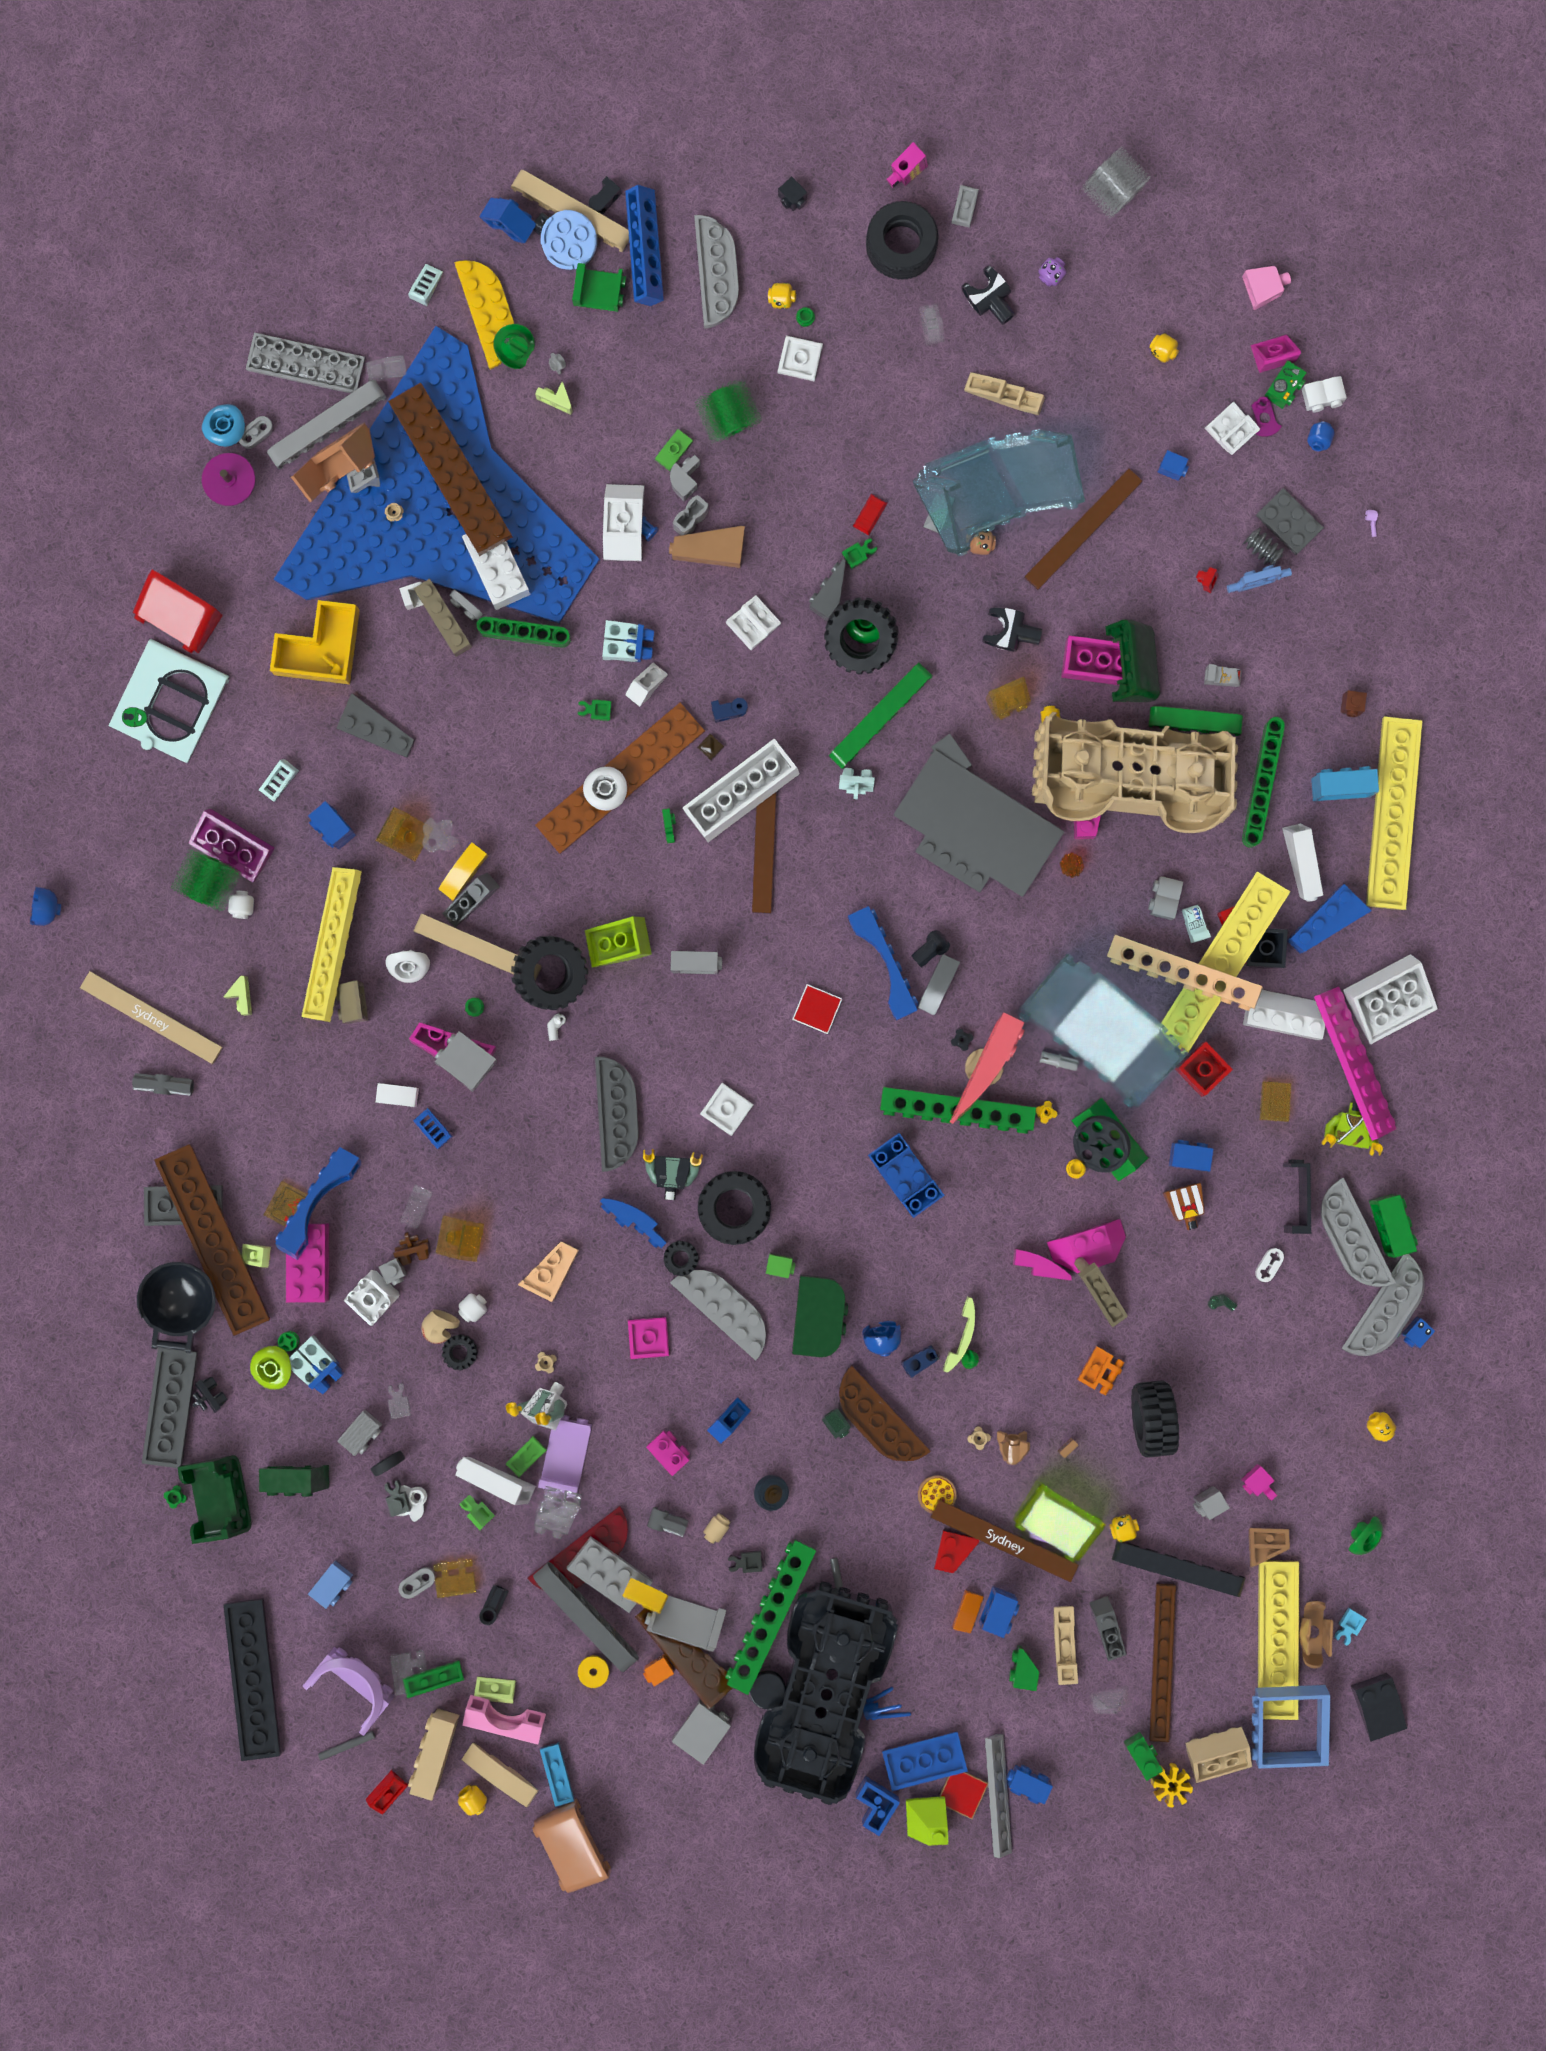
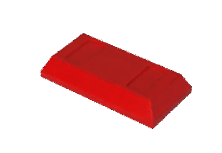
[853,494,888,536]

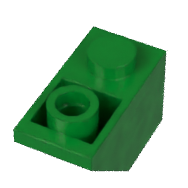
[1009,1645,1039,1691]

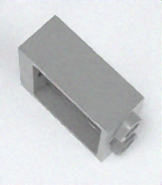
[671,951,722,974]

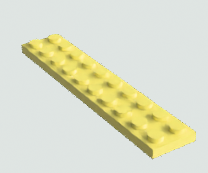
[1366,717,1422,910]
[1154,872,1290,1055]

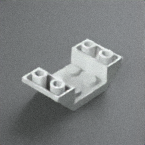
[603,484,644,561]

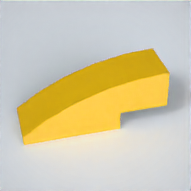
[439,842,488,901]

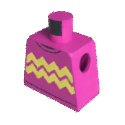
[886,142,928,188]

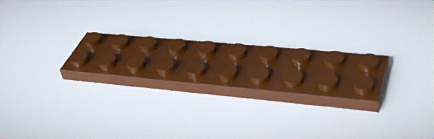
[388,383,513,557]
[154,1144,270,1336]

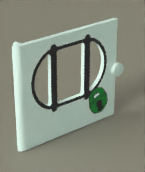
[109,639,229,763]

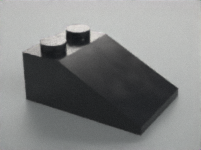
[1351,1673,1407,1742]

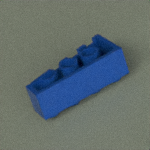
[1287,884,1372,954]

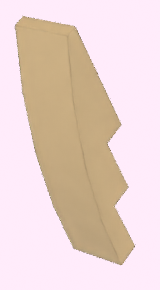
[964,372,1045,415]
[461,1743,539,1807]

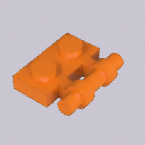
[1077,1346,1125,1396]

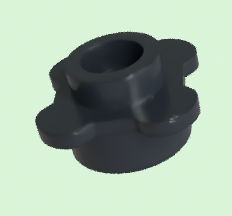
[951,1029,973,1051]

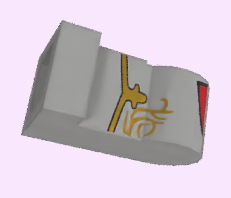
[1204,664,1242,687]

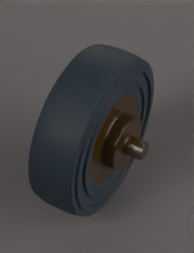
[754,1475,789,1511]

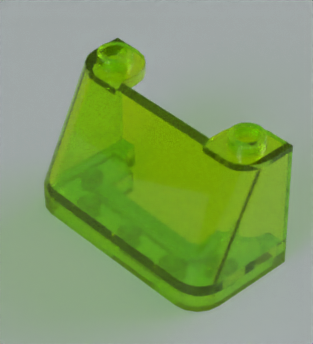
[1013,1479,1106,1563]

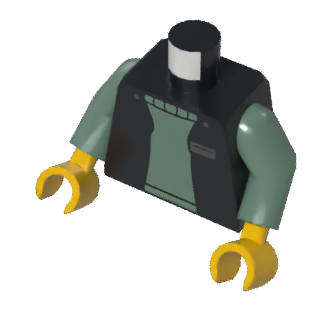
[643,1149,703,1200]

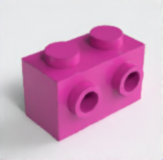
[646,1430,690,1476]

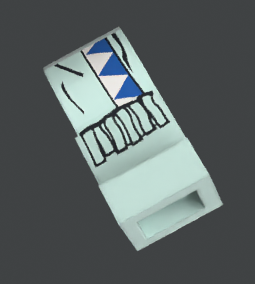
[1182,905,1211,943]

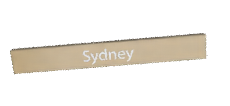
[80,971,223,1064]

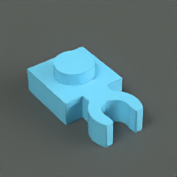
[1334,1607,1367,1646]

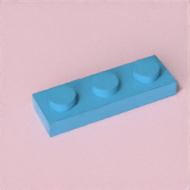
[540,1742,575,1807]

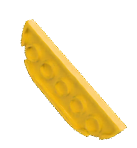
[454,261,514,370]

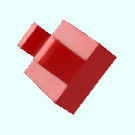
[1196,567,1218,593]

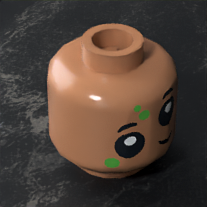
[966,529,996,555]

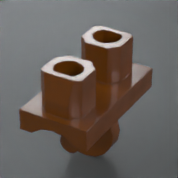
[393,1232,430,1266]

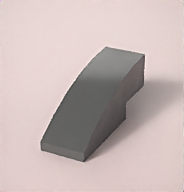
[917,954,960,1015]

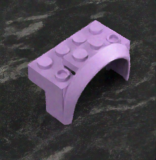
[303,1647,395,1736]

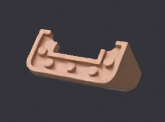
[532,1798,611,1893]

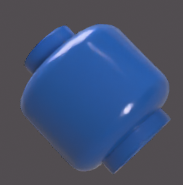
[1307,421,1335,451]

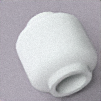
[228,891,254,919]
[458,1293,487,1322]

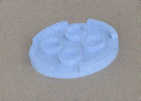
[541,210,597,270]

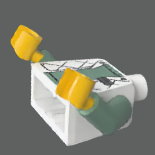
[505,1382,567,1430]

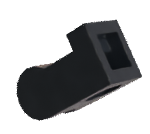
[589,176,622,214]

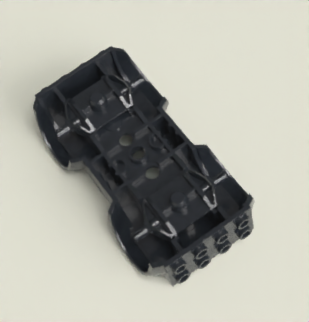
[754,1581,899,1805]

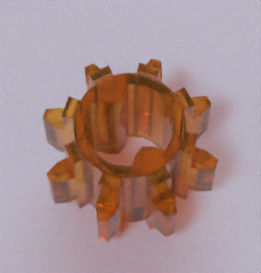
[1060,852,1085,878]

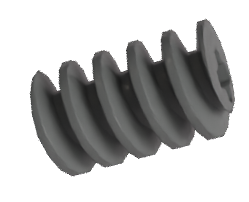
[1242,527,1284,566]

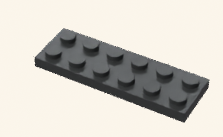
[142,1348,198,1468]

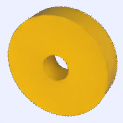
[578,1655,609,1688]

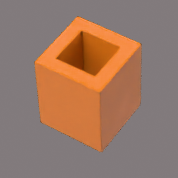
[643,1654,675,1687]

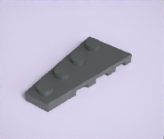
[337,693,415,758]

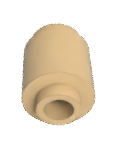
[703,1513,731,1544]

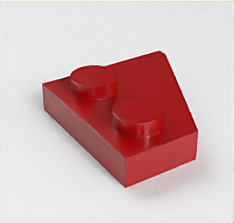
[934,1530,979,1573]

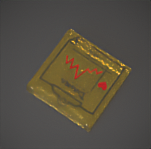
[263,1181,308,1227]

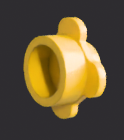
[1036,1101,1057,1124]

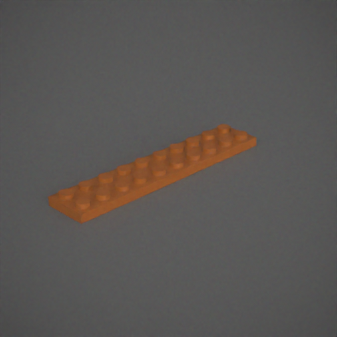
[535,702,705,854]

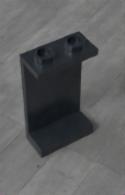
[1283,1159,1311,1234]

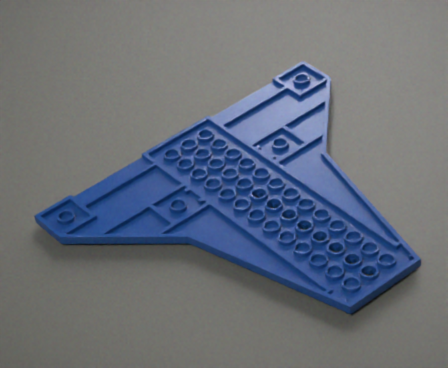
[274,326,600,624]

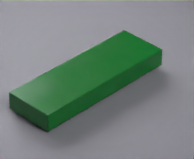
[402,1660,464,1698]

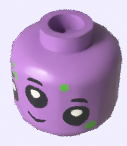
[1038,257,1066,287]

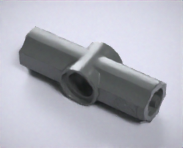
[132,1073,194,1096]

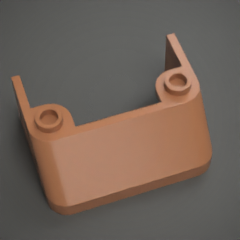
[291,422,375,502]

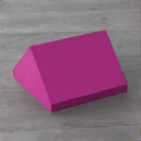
[1251,334,1301,373]

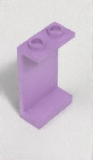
[538,1415,592,1495]

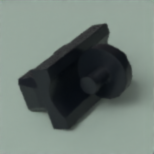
[192,1377,228,1413]

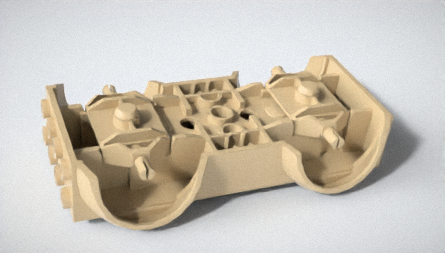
[1032,712,1238,833]

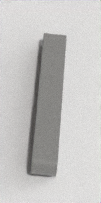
[267,380,386,469]

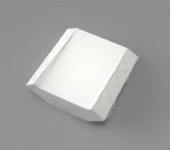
[344,1270,399,1326]

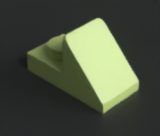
[535,382,573,415]
[224,976,252,1016]
[241,1244,271,1268]

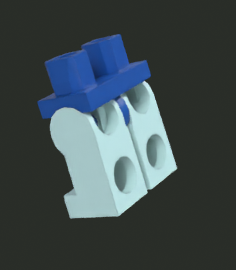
[602,620,654,662]
[289,1335,344,1394]

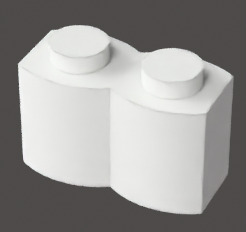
[1302,376,1346,413]

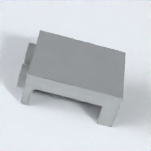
[435,1031,497,1092]
[672,1699,731,1765]

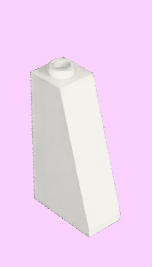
[1282,823,1323,901]
[456,1457,536,1505]

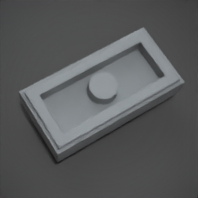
[952,185,979,228]

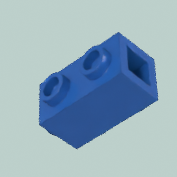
[1006,1765,1053,1805]

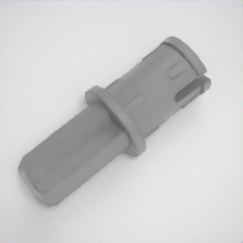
[1039,1051,1079,1071]

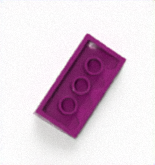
[188,809,275,882]

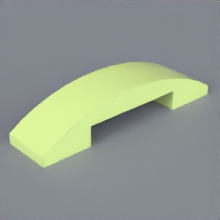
[943,1296,975,1372]

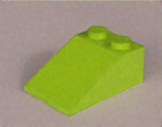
[585,916,652,968]

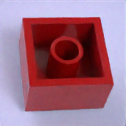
[1175,1042,1233,1097]

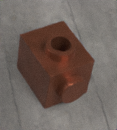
[1341,690,1367,717]

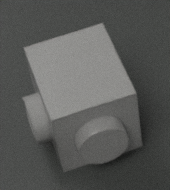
[379,1258,407,1286]

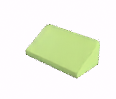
[474,1677,516,1704]

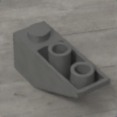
[809,559,845,622]
[442,873,500,928]
[1089,1596,1126,1661]

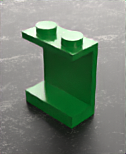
[572,263,626,312]

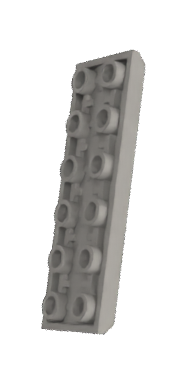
[246,333,365,393]

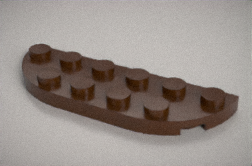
[839,1365,931,1461]

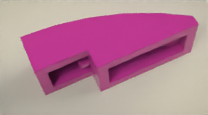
[1013,1249,1072,1280]

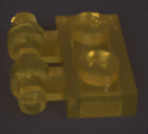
[433,1558,477,1598]

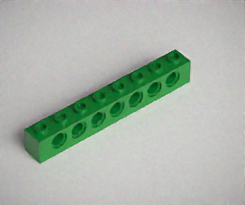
[880,1087,1036,1134]
[725,1539,816,1695]

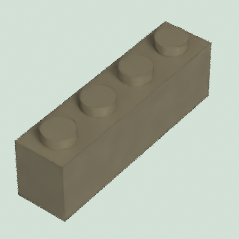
[413,579,472,657]

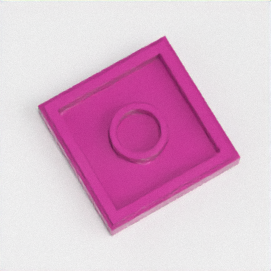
[628,1317,669,1359]

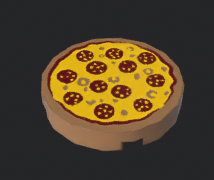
[918,1475,956,1513]

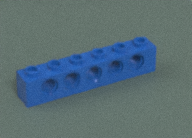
[625,185,664,306]

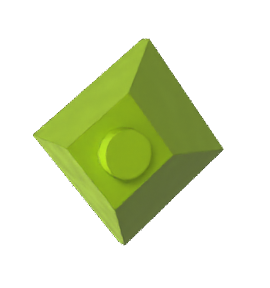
[906,1796,948,1846]

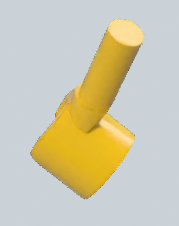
[322,654,343,676]

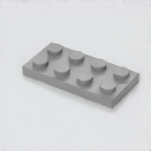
[567,1536,653,1613]

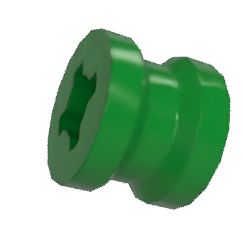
[278,1331,300,1351]

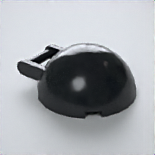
[137,1262,216,1354]

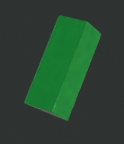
[1071,1097,1148,1181]

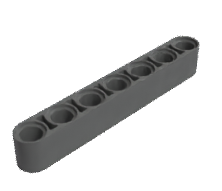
[533,1562,639,1672]

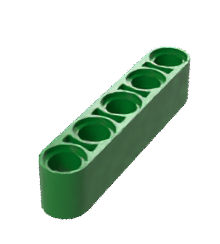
[477,617,571,648]
[1148,706,1243,736]

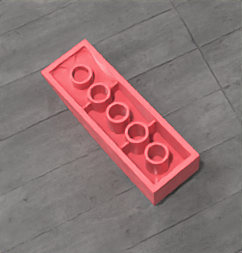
[950,1012,1025,1124]

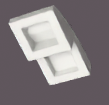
[376,1083,419,1107]

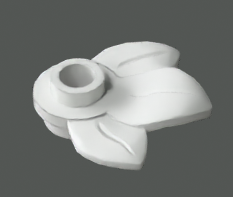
[396,1485,427,1522]

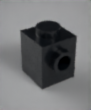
[778,176,807,212]

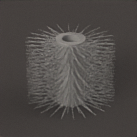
[1081,147,1151,219]

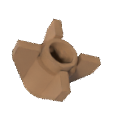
[997,1431,1030,1465]

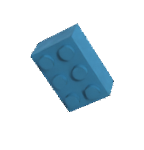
[1311,766,1379,801]

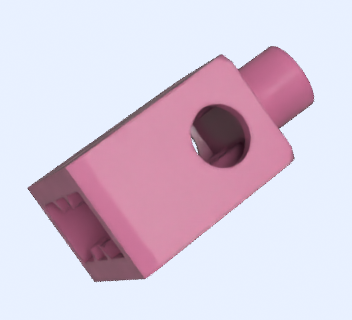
[1242,266,1291,310]

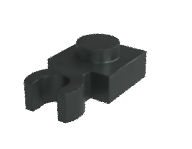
[385,1479,411,1517]
[728,1551,762,1573]

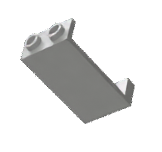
[645,1589,726,1652]

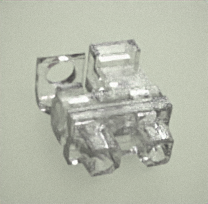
[534,1485,582,1539]

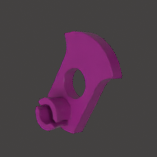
[1251,397,1282,437]

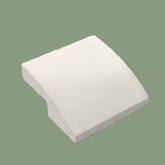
[1205,402,1260,455]
[726,595,781,650]

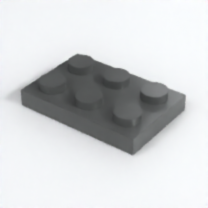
[1256,488,1323,555]

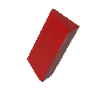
[366,1770,408,1815]

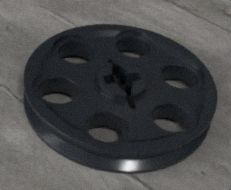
[1073,1116,1131,1173]

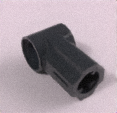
[911,930,950,968]
[479,1584,509,1625]

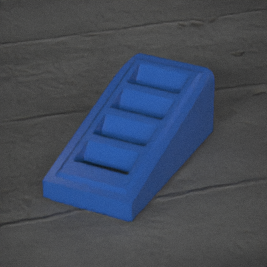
[413,1108,453,1149]

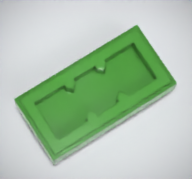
[655,429,693,471]
[506,1436,547,1477]

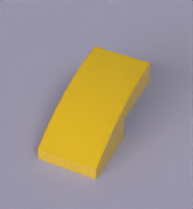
[622,1578,668,1614]

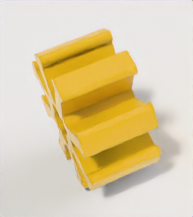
[1151,1763,1193,1807]

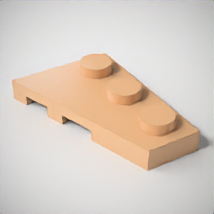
[518,1242,579,1302]

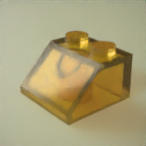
[985,676,1031,720]
[375,807,433,862]
[436,1215,484,1262]

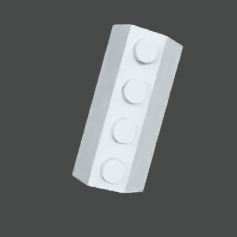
[1243,990,1325,1040]

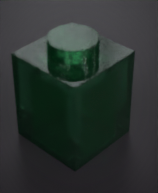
[822,1407,851,1439]

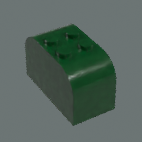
[792,1274,848,1357]

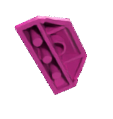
[1047,1219,1126,1273]

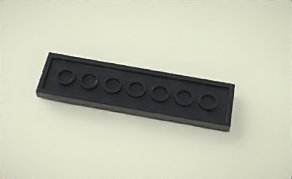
[223,1598,281,1761]

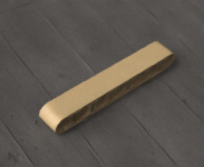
[511,170,629,252]
[414,914,542,981]

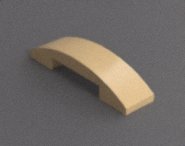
[1054,1606,1078,1685]

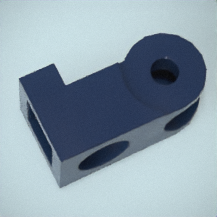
[711,698,748,723]
[900,1345,940,1378]

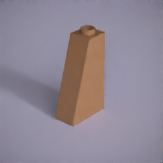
[669,526,745,568]

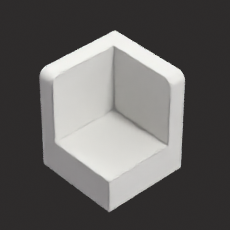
[399,582,423,610]

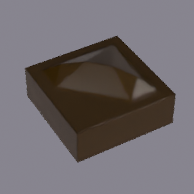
[697,734,724,761]

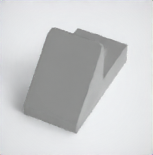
[346,460,380,493]

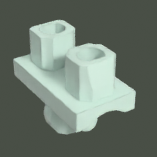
[839,768,875,799]

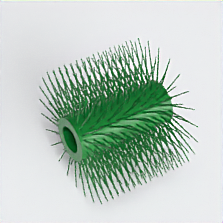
[695,380,761,443]
[171,849,241,911]

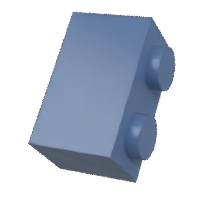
[308,1560,353,1609]

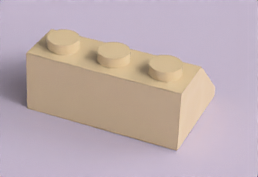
[1186,1727,1252,1783]

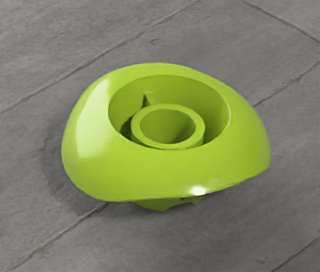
[250,1346,291,1390]

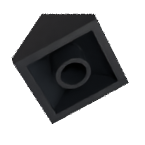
[1246,929,1288,969]

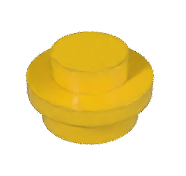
[1066,1159,1086,1178]

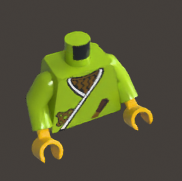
[1321,1103,1383,1156]

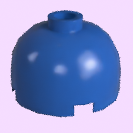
[30,887,61,926]
[862,1321,901,1356]

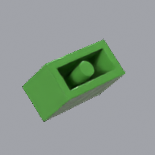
[766,1253,795,1278]

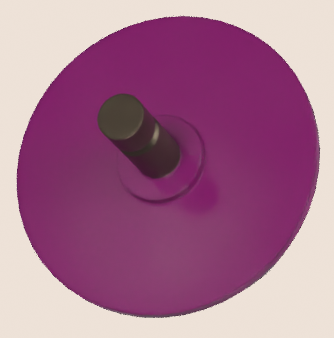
[202,453,255,506]

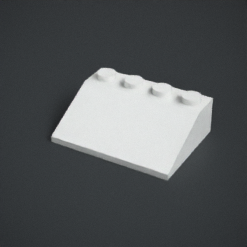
[1343,954,1438,1044]

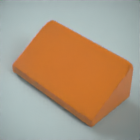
[952,1590,984,1634]

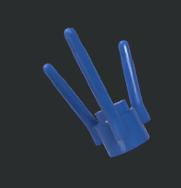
[863,1687,911,1721]

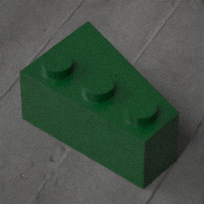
[259,1465,329,1497]

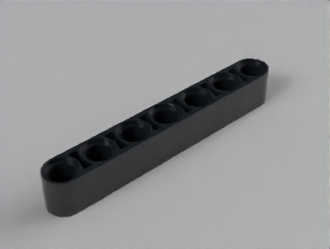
[1112,1540,1246,1597]

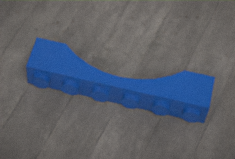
[847,906,919,1021]
[275,1147,361,1260]

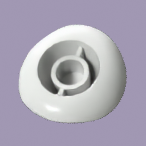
[583,767,627,811]
[386,950,430,983]

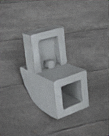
[670,455,700,501]

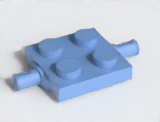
[1227,565,1292,593]

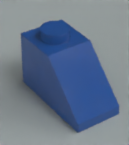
[707,1397,751,1443]

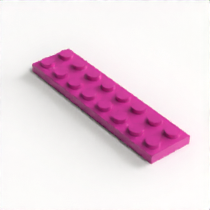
[1314,987,1396,1141]

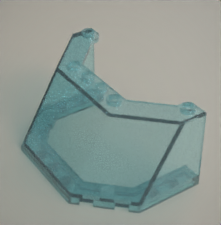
[913,430,1085,556]
[1017,954,1188,1109]

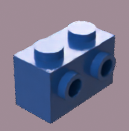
[1169,1140,1213,1172]

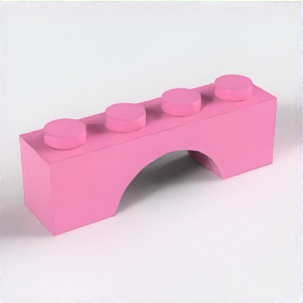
[462,1695,546,1744]

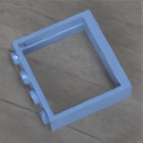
[1251,1685,1330,1769]

